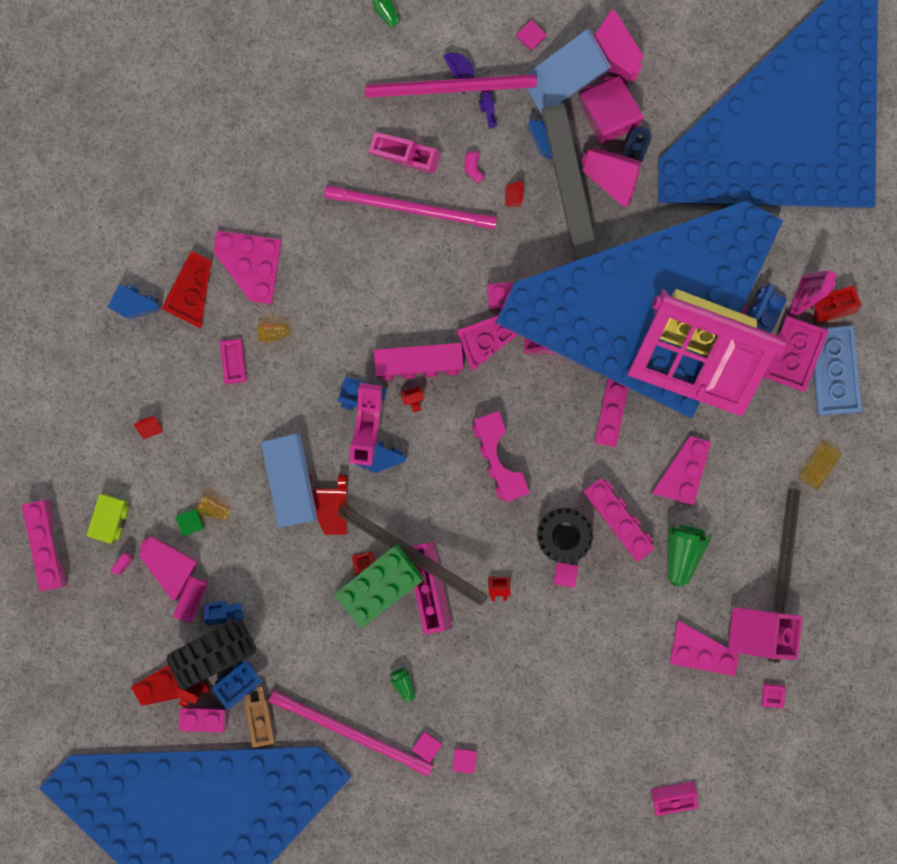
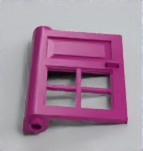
[627,289,786,416]

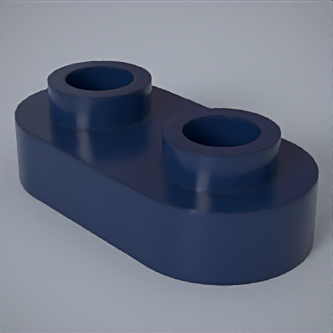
[621,126,651,161]

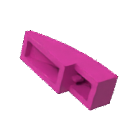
[368,132,441,175]

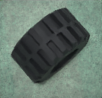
[537,508,594,564]

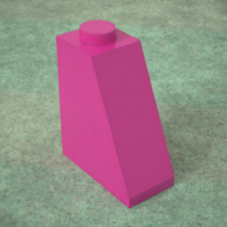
[582,147,643,207]
[139,536,199,601]

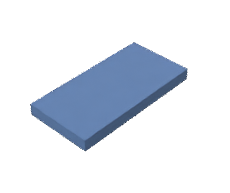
[526,29,612,114]
[813,325,862,416]
[261,433,318,528]

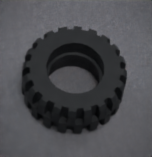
[166,619,257,690]

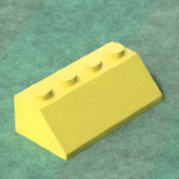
[660,289,757,356]

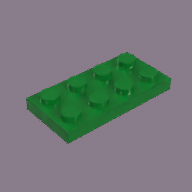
[334,544,425,629]

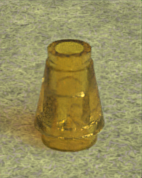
[257,322,289,344]
[196,495,231,521]

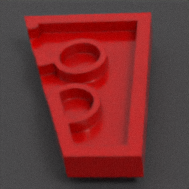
[162,251,211,329]
[131,665,210,706]

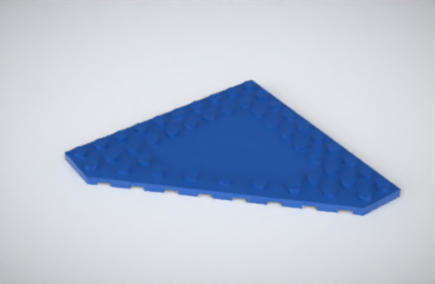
[657,0,878,208]
[495,201,783,419]
[39,746,351,864]

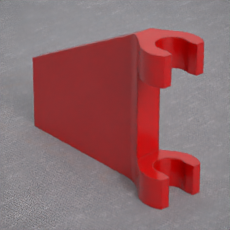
[309,475,347,535]

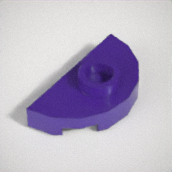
[443,53,475,94]
[479,91,497,129]

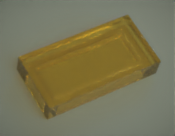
[799,441,842,490]

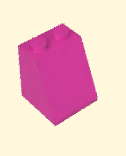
[594,9,644,85]
[578,76,644,145]
[728,607,803,660]

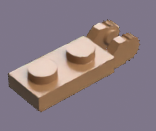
[244,683,275,748]

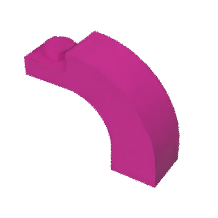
[350,383,383,466]

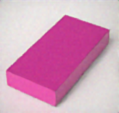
[220,339,247,385]
[172,576,209,623]

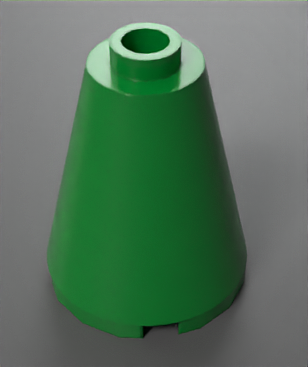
[667,524,712,587]

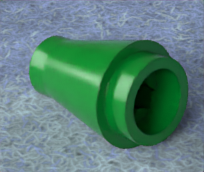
[372,0,401,28]
[390,668,416,702]

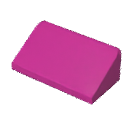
[650,781,699,816]

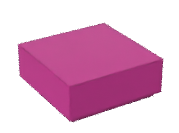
[516,20,547,52]
[110,552,134,575]
[553,562,579,588]
[761,683,786,709]
[412,731,442,763]
[452,748,477,774]

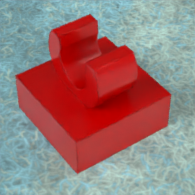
[400,386,425,413]
[488,577,511,602]
[175,683,204,708]

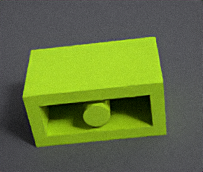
[86,494,130,544]

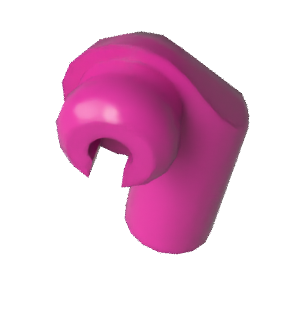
[464,150,485,184]

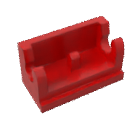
[810,285,861,325]

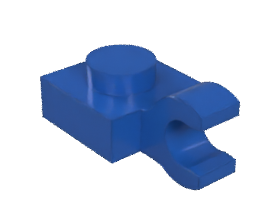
[204,601,244,626]

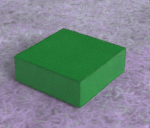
[175,508,204,537]

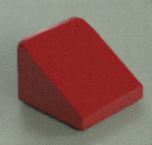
[505,181,523,207]
[134,416,163,439]
[352,551,375,576]

